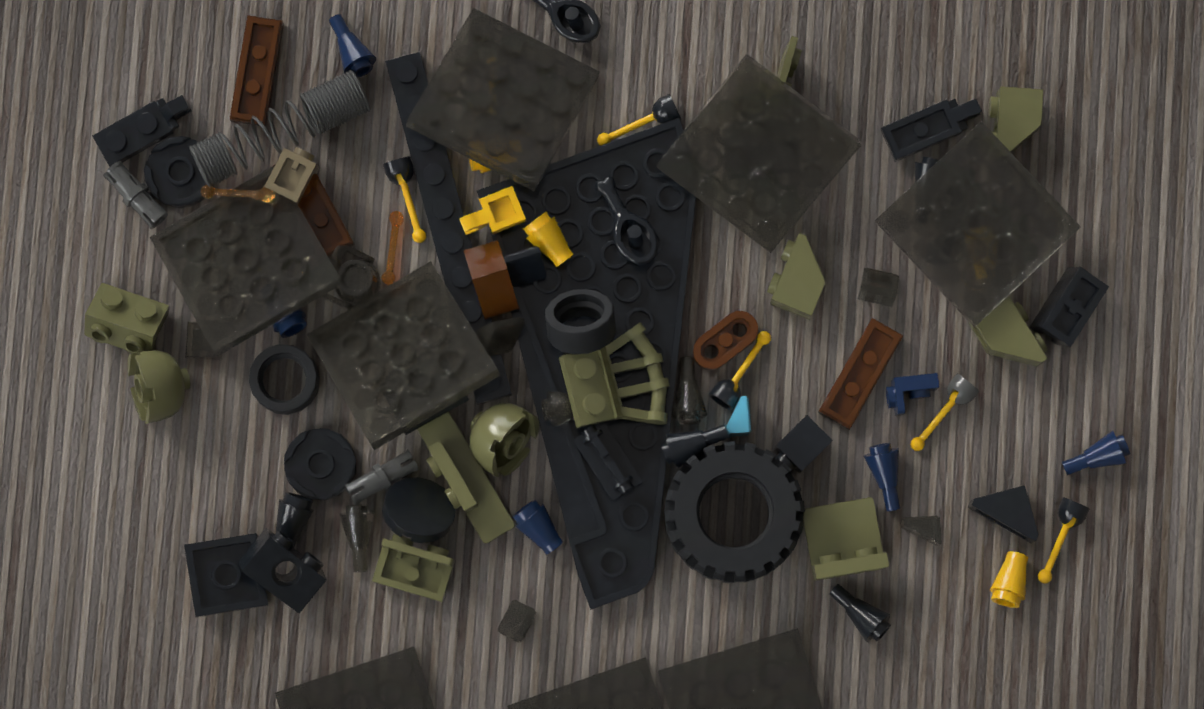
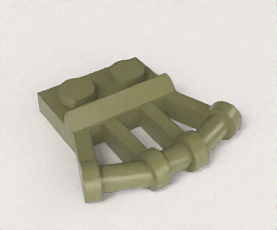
[559,322,670,428]

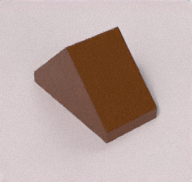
[464,240,519,320]

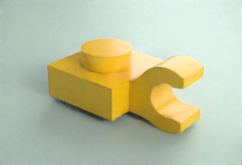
[459,186,526,235]

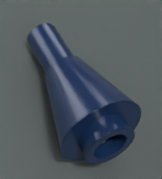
[329,14,376,78]
[1062,430,1131,475]
[864,443,901,511]

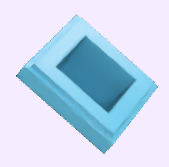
[727,396,751,437]

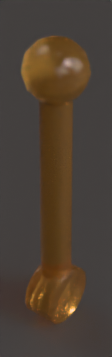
[201,185,275,203]
[381,211,404,285]

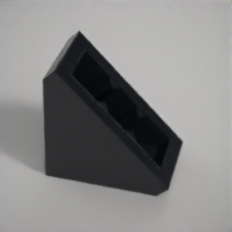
[967,485,1039,543]

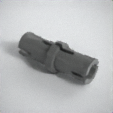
[103,161,168,229]
[344,449,419,505]

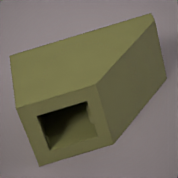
[986,86,1044,164]
[767,233,826,320]
[968,297,1048,367]

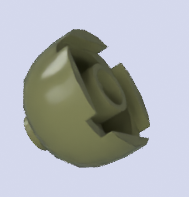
[127,350,191,424]
[470,403,539,477]

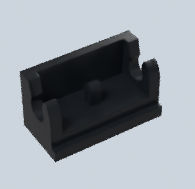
[1029,267,1109,347]

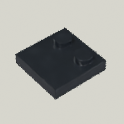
[184,533,268,618]

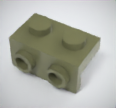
[84,283,169,354]
[372,534,455,603]

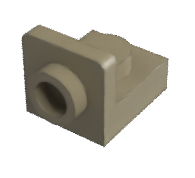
[264,147,320,204]

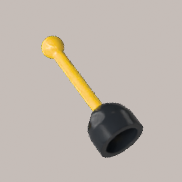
[597,94,681,146]
[383,156,426,243]
[709,331,771,411]
[1038,497,1090,584]

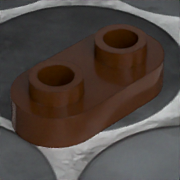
[693,311,758,370]

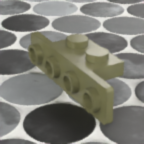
[417,412,515,544]

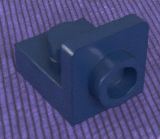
[886,373,939,416]

